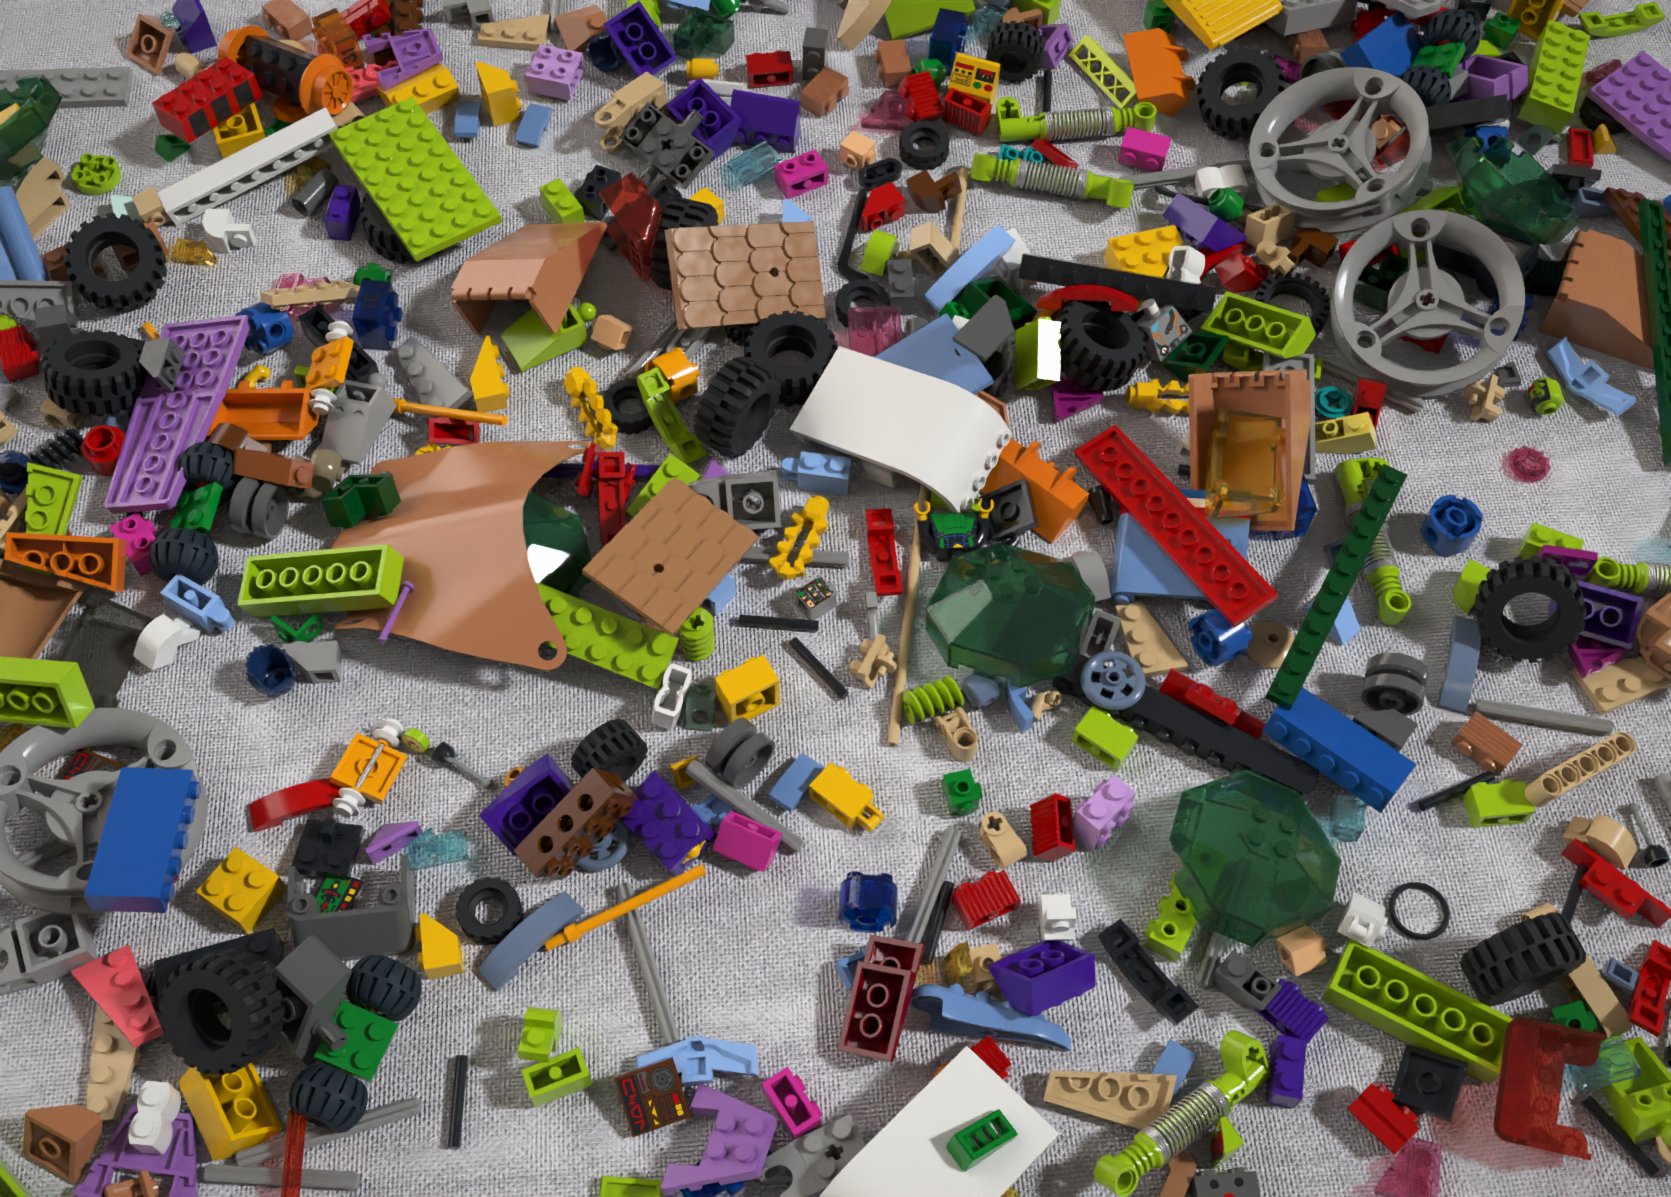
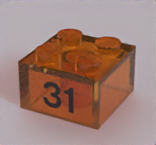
[312,8,365,70]

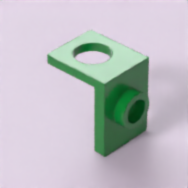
[270,613,324,644]

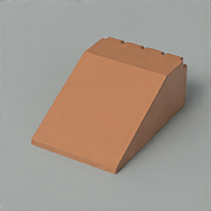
[451,222,607,334]
[1538,229,1654,370]
[1189,369,1311,531]

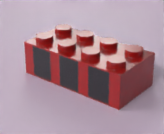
[152,57,263,143]

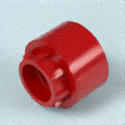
[81,426,125,476]

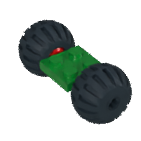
[1398,8,1480,107]
[149,442,244,586]
[289,954,422,1133]

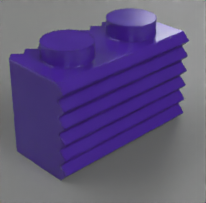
[323,185,361,241]
[1255,978,1329,1045]
[1265,1035,1306,1108]

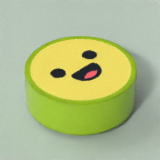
[401,728,430,753]

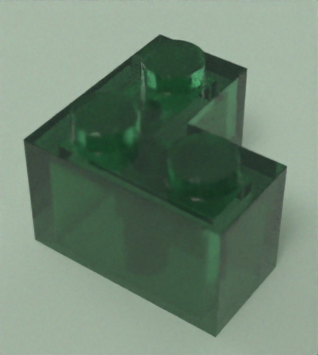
[673,7,734,61]

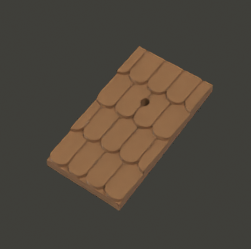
[665,221,826,330]
[582,477,759,637]

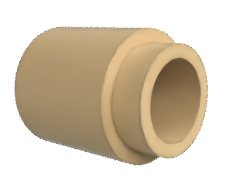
[174,53,208,79]

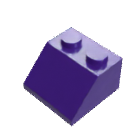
[171,0,217,54]

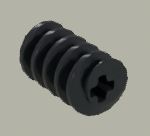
[28,426,84,469]

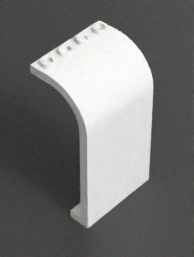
[790,346,1012,513]
[819,1046,1059,1197]

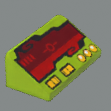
[1209,1116,1244,1169]

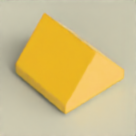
[1592,124,1617,154]
[670,755,698,790]

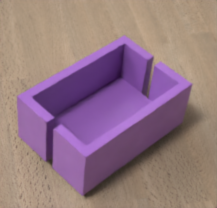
[1457,54,1528,101]

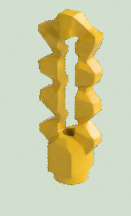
[563,367,618,450]
[1125,379,1189,414]
[769,495,829,580]

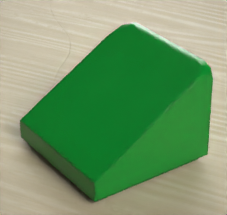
[155,134,190,162]

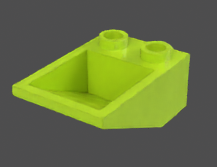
[500,302,596,372]
[1586,1037,1671,1147]

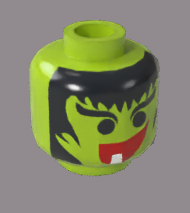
[1527,377,1564,415]

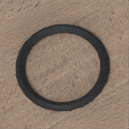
[1389,882,1450,940]

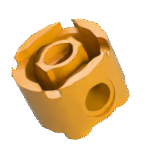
[645,347,700,404]

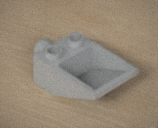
[320,373,397,465]

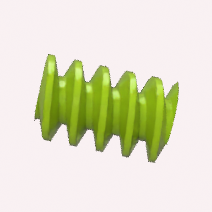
[680,607,715,661]
[902,675,964,725]

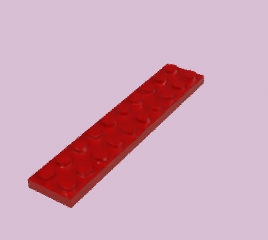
[1074,425,1278,628]

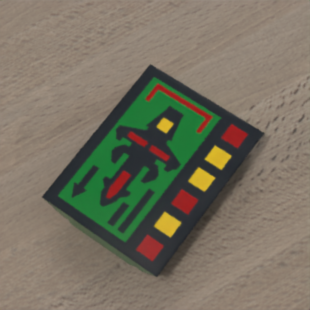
[314,877,364,913]

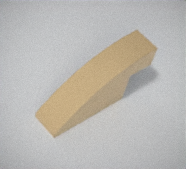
[836,0,892,50]
[16,157,70,240]

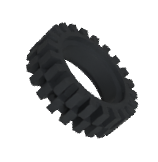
[1254,272,1331,338]

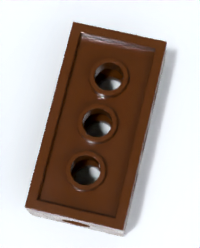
[514,768,638,879]

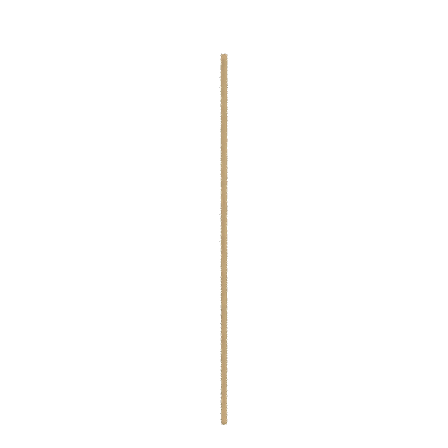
[887,167,969,747]

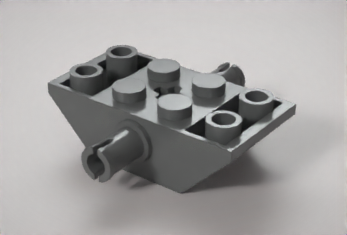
[619,102,715,190]
[263,935,352,1067]

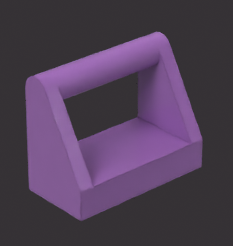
[1038,23,1074,70]

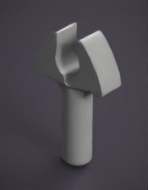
[748,0,790,14]
[865,591,879,640]

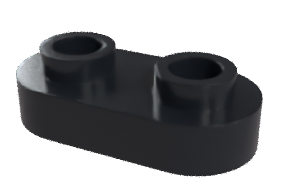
[858,158,902,189]

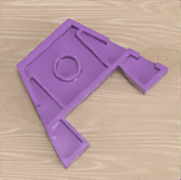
[362,28,444,91]
[660,1084,777,1196]
[73,1106,197,1197]

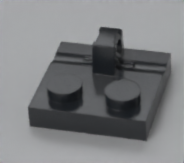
[1539,164,1602,194]
[979,478,1039,545]
[291,819,365,880]
[1391,1044,1468,1122]

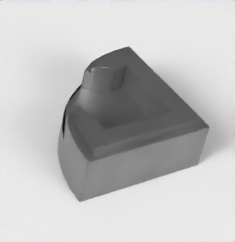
[1496,362,1522,388]

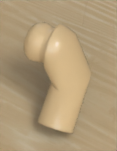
[1029,691,1062,722]

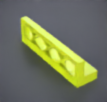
[1068,34,1137,109]

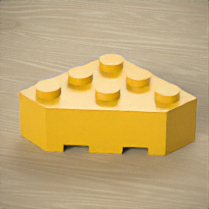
[1104,225,1183,309]

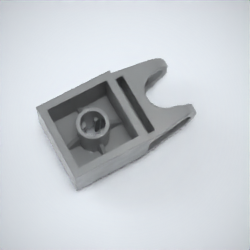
[687,471,781,529]
[0,911,98,995]
[759,1114,866,1197]

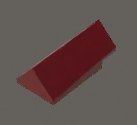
[837,934,925,1062]

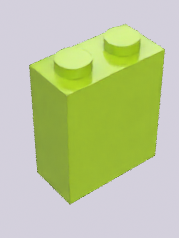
[1014,317,1061,391]

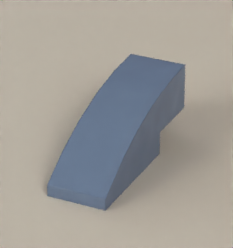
[1540,185,1616,219]

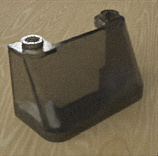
[57,592,154,708]

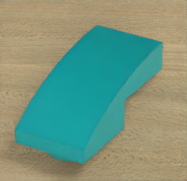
[996,144,1047,166]

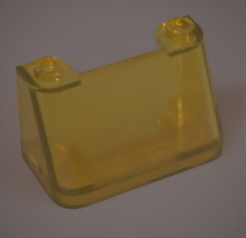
[1204,408,1286,519]

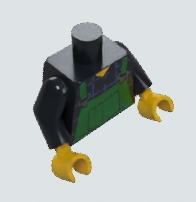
[913,498,994,572]

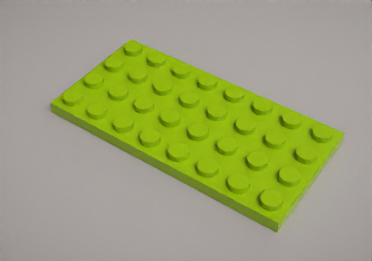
[329,97,502,262]

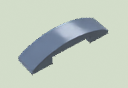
[1437,615,1481,714]
[477,891,585,992]

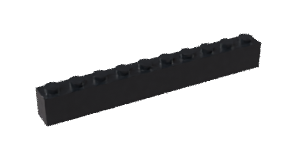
[1052,649,1320,807]

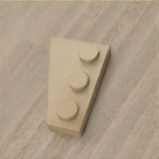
[477,14,551,51]
[1114,601,1189,678]

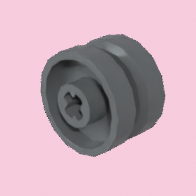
[1299,48,1347,80]
[229,477,289,540]
[1361,652,1428,716]
[705,717,775,790]

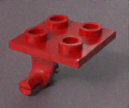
[575,443,637,500]

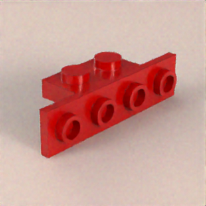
[1159,668,1266,739]
[1561,838,1671,928]

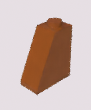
[232,448,315,489]

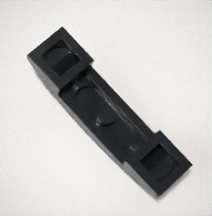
[1098,918,1199,1026]

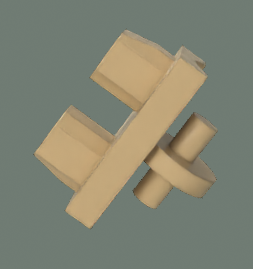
[1255,240,1295,275]
[1463,374,1506,422]
[849,634,897,689]

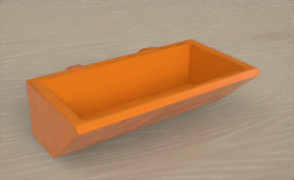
[1123,28,1196,118]
[206,380,319,440]
[980,437,1089,543]

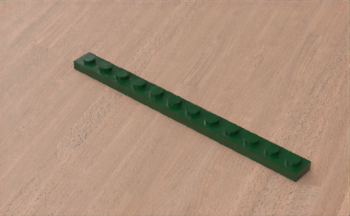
[1638,198,1671,467]
[1265,464,1407,711]

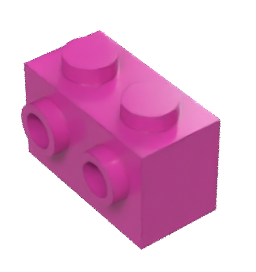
[1117,127,1172,172]
[774,150,828,199]
[109,512,157,577]
[712,811,783,872]
[762,1067,823,1141]

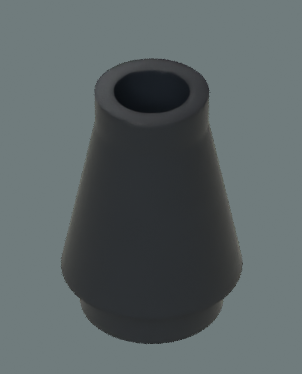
[1087,485,1114,525]

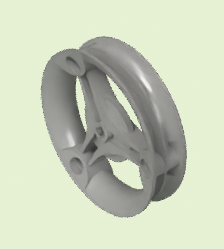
[1249,67,1432,234]
[1330,209,1525,397]
[0,708,208,915]

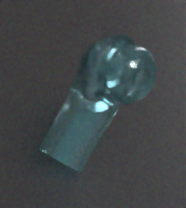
[160,12,180,30]

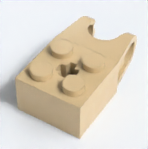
[594,72,670,153]

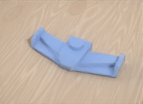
[1546,336,1636,415]
[636,1036,759,1086]

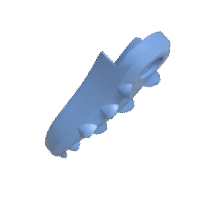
[909,984,1072,1051]

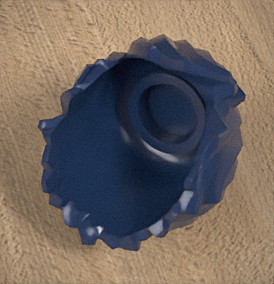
[586,31,626,73]
[0,450,32,496]
[245,644,297,697]

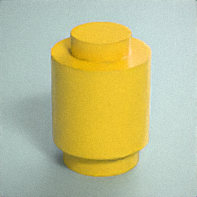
[687,58,719,80]

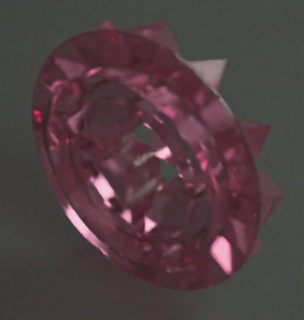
[1585,59,1622,83]
[1509,445,1551,481]

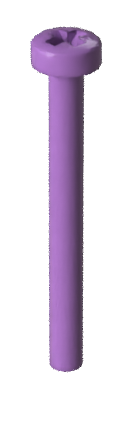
[378,581,414,643]

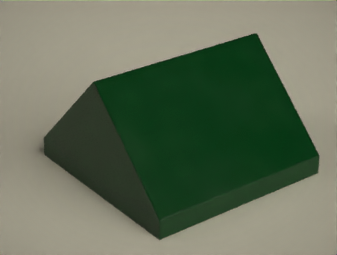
[1163,331,1229,384]

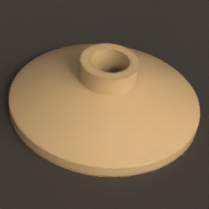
[1245,621,1295,669]

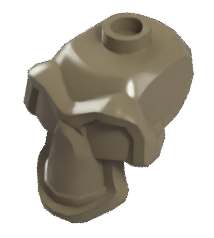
[295,449,345,499]

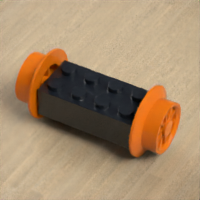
[218,25,354,115]

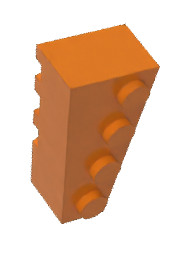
[4,532,127,593]

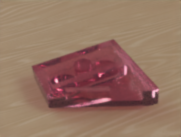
[861,90,906,131]
[1374,1137,1442,1197]

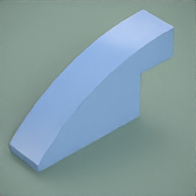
[923,224,1016,313]

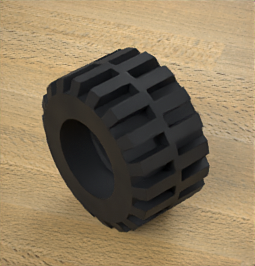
[986,21,1045,82]
[571,719,648,782]

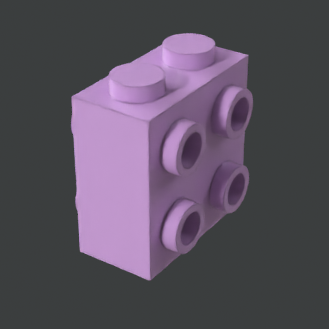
[524,44,585,101]
[1072,774,1136,852]

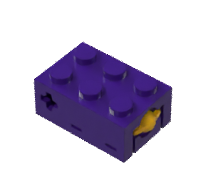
[620,771,718,875]

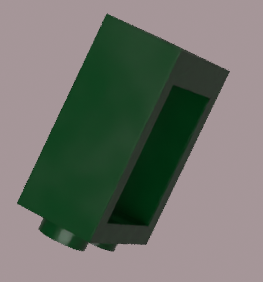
[959,276,1037,333]

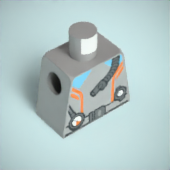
[1136,299,1192,362]

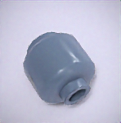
[960,669,1003,709]

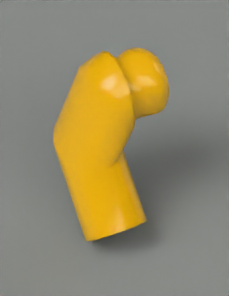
[244,365,271,388]

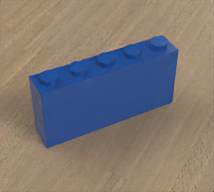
[1340,11,1424,77]
[1262,687,1417,813]
[84,767,201,913]

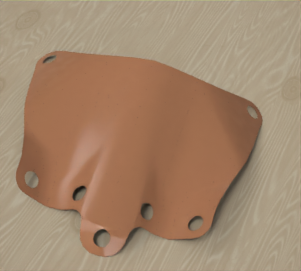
[327,441,591,670]

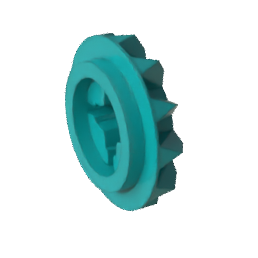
[1315,386,1353,420]

